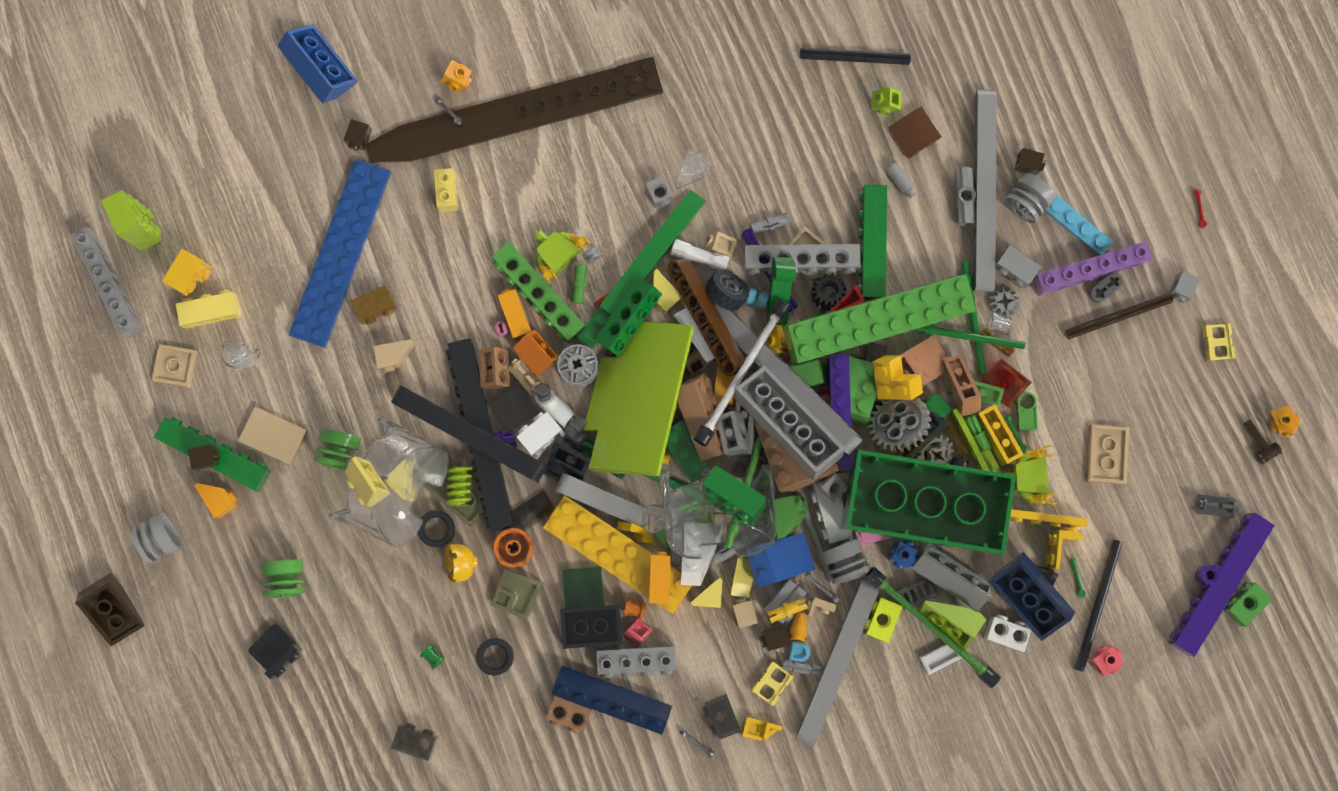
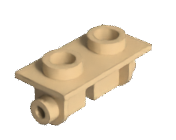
[509,358,546,397]

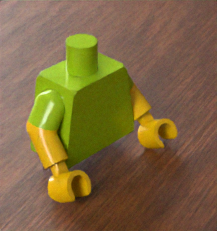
[534,230,591,284]
[1004,445,1057,505]

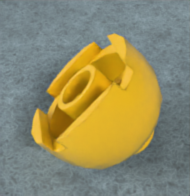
[445,544,477,583]

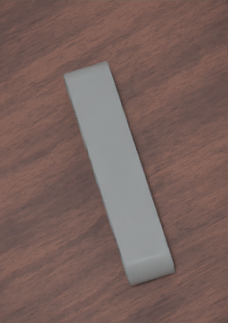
[555,473,649,527]

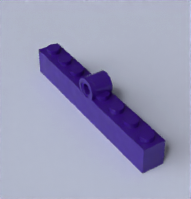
[1169,513,1275,657]

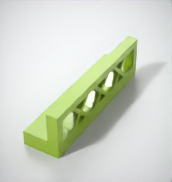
[949,408,1002,473]

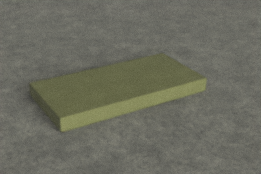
[413,448,486,527]

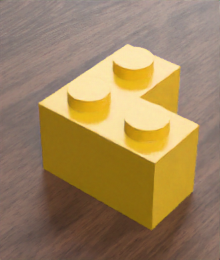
[162,249,212,296]
[872,355,923,400]

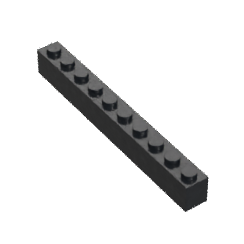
[446,338,515,532]

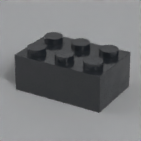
[560,605,623,649]

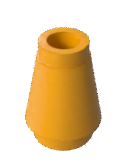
[788,612,807,642]

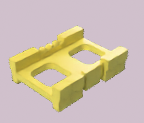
[1202,323,1235,361]
[751,661,794,706]

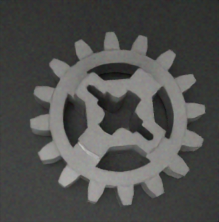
[914,433,955,465]

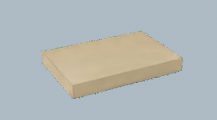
[238,407,308,465]
[1087,424,1129,485]

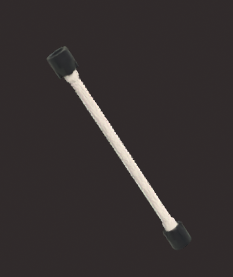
[693,300,790,447]

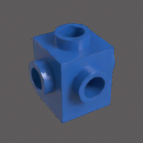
[888,540,918,570]

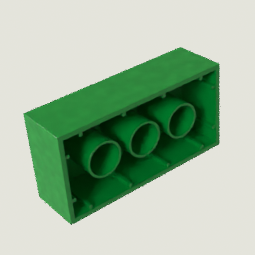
[841,450,1016,555]

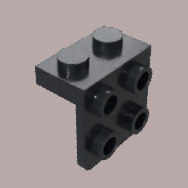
[248,624,303,679]

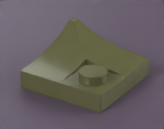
[491,569,544,620]

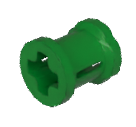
[419,644,445,670]

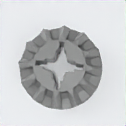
[989,287,1020,317]

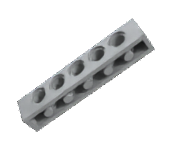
[70,227,144,339]
[744,244,860,275]

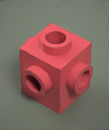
[1089,645,1124,676]

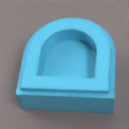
[788,641,810,662]

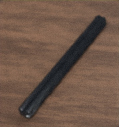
[800,48,911,65]

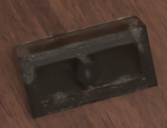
[512,490,556,530]

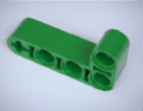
[766,257,796,325]

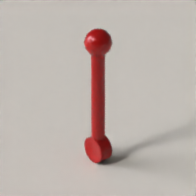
[1193,189,1207,228]

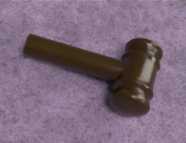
[1244,419,1282,465]

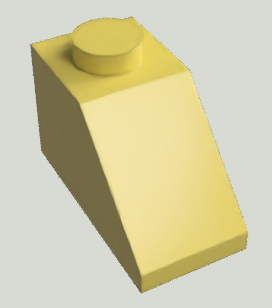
[653,269,683,315]

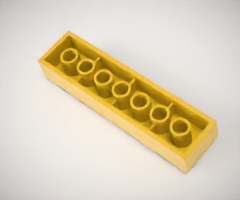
[543,495,692,614]

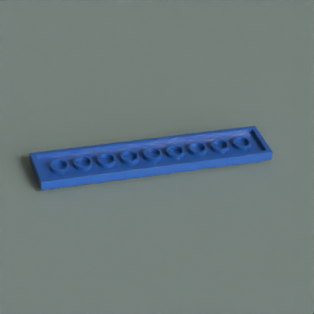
[289,159,391,348]

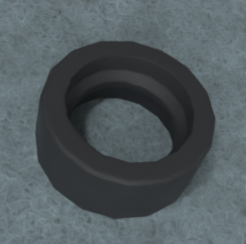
[417,511,455,547]
[476,638,514,676]

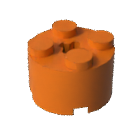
[494,528,534,568]

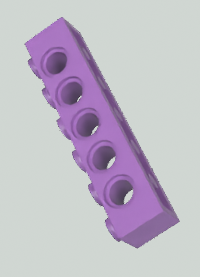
[1033,241,1152,296]

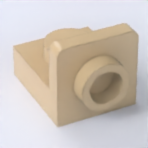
[704,231,737,257]
[805,597,837,617]

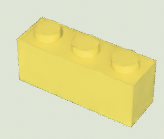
[175,290,241,329]

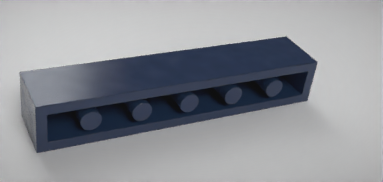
[551,665,672,735]

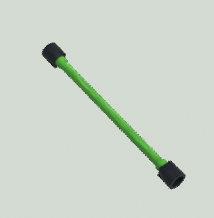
[864,566,1001,688]

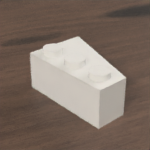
[681,523,722,586]

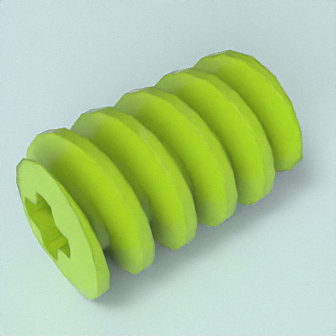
[446,466,472,507]

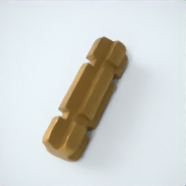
[981,328,1015,357]

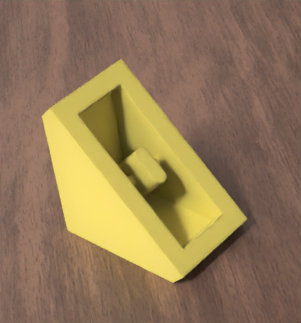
[690,577,723,608]

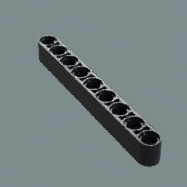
[391,385,548,483]

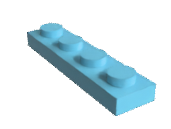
[1043,195,1113,256]

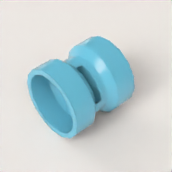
[746,288,769,311]

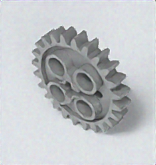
[868,398,931,454]

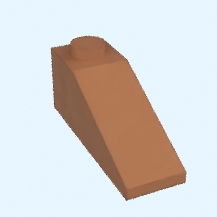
[943,354,981,416]

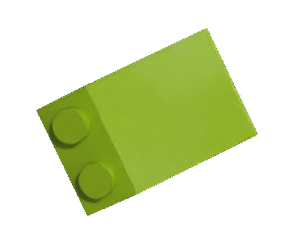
[920,600,986,651]

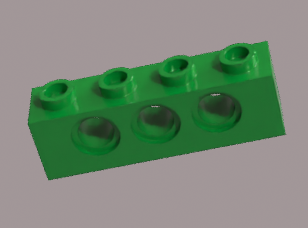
[594,277,662,357]

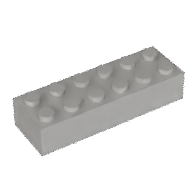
[734,365,845,481]

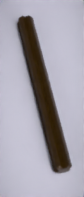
[1065,293,1173,339]

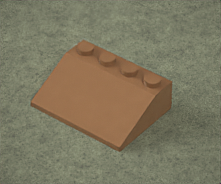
[754,420,839,494]

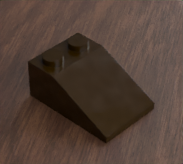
[75,573,145,646]

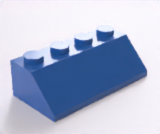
[278,24,358,103]

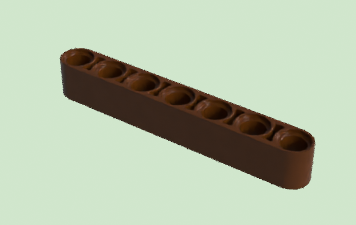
[667,259,745,376]

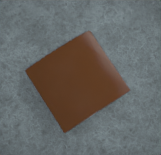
[888,106,942,159]

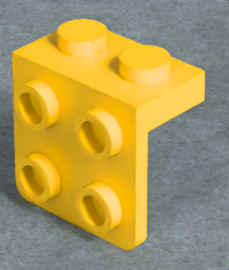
[1045,527,1083,570]

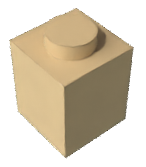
[732,598,758,628]

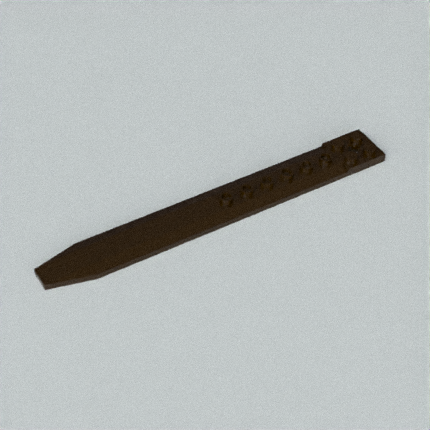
[366,57,663,163]

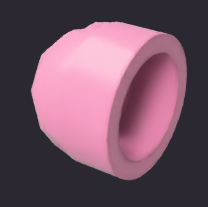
[494,321,509,337]

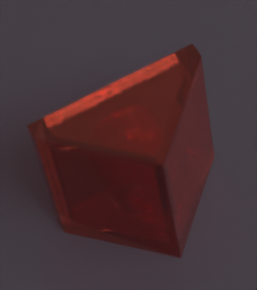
[980,358,1032,408]

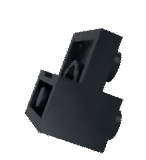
[543,437,592,482]

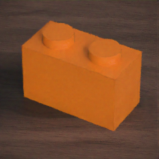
[513,330,559,377]

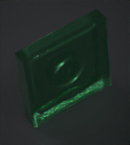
[562,567,604,609]

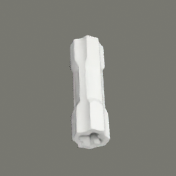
[671,239,730,271]

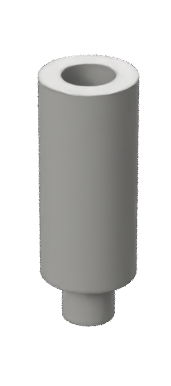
[885,162,916,198]

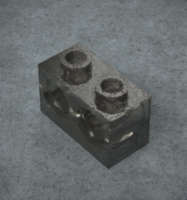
[391,722,438,761]

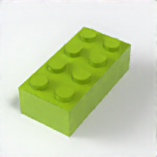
[101,190,162,251]

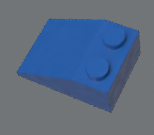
[746,532,816,588]

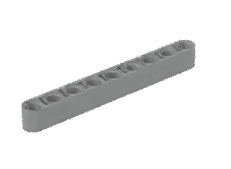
[795,578,880,747]

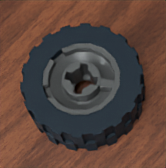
[705,269,749,311]

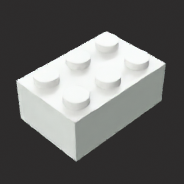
[517,412,565,459]

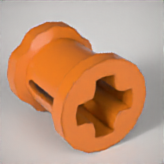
[623,598,646,620]

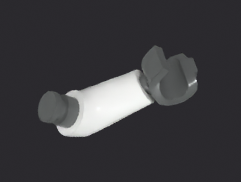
[534,383,590,444]

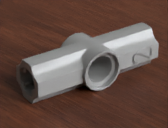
[955,167,976,226]

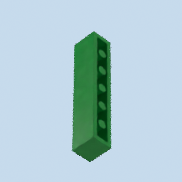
[858,184,887,300]
[153,416,271,492]

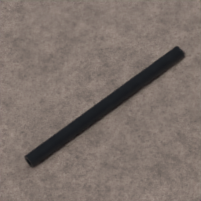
[1074,540,1123,672]

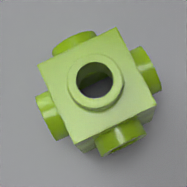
[871,86,901,115]

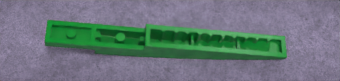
[577,190,706,350]

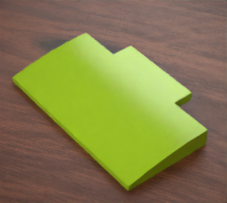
[583,322,694,476]

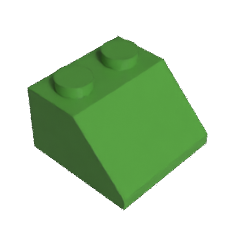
[771,495,808,539]

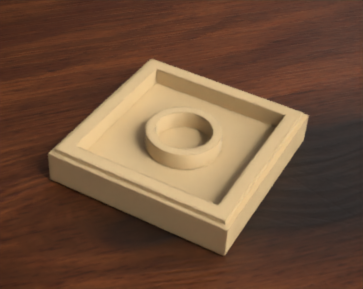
[151,344,198,388]

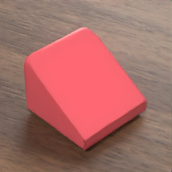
[623,617,652,647]

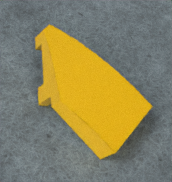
[617,521,655,545]
[740,716,783,741]

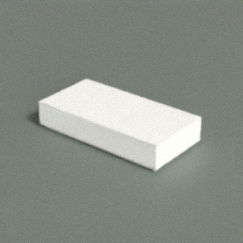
[919,643,962,675]

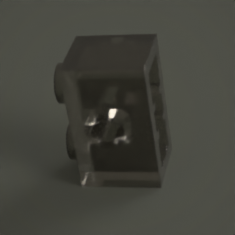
[702,693,741,740]

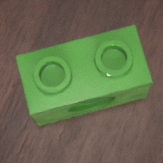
[1224,582,1273,627]

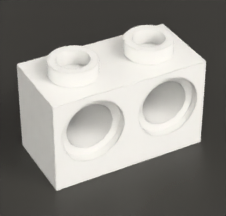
[983,614,1032,652]

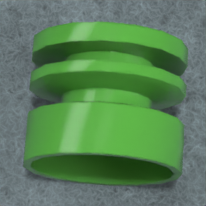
[313,428,361,470]
[261,559,305,598]

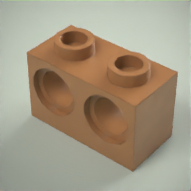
[478,347,510,390]
[546,696,592,734]

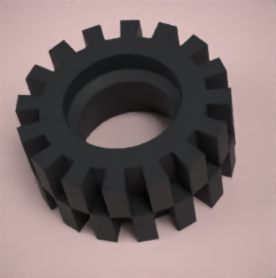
[811,274,846,311]

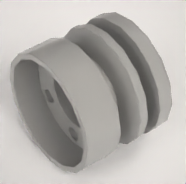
[1004,173,1056,224]
[557,344,599,388]
[130,513,182,564]
[820,538,871,584]

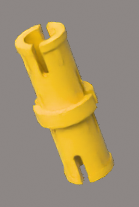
[767,597,808,623]

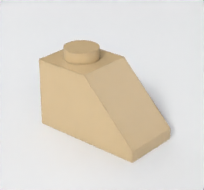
[374,339,415,373]

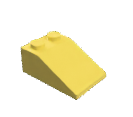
[345,456,391,507]

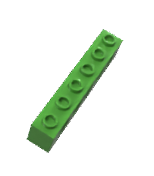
[492,242,585,343]

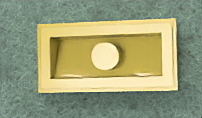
[730,557,754,599]

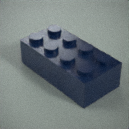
[990,552,1075,641]

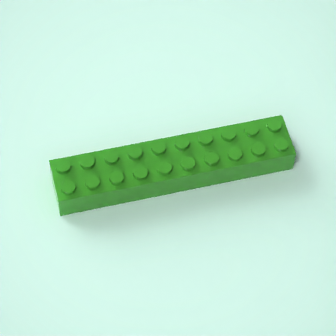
[782,274,976,363]

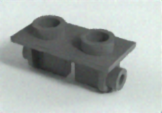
[1196,494,1239,518]

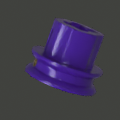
[494,429,517,447]

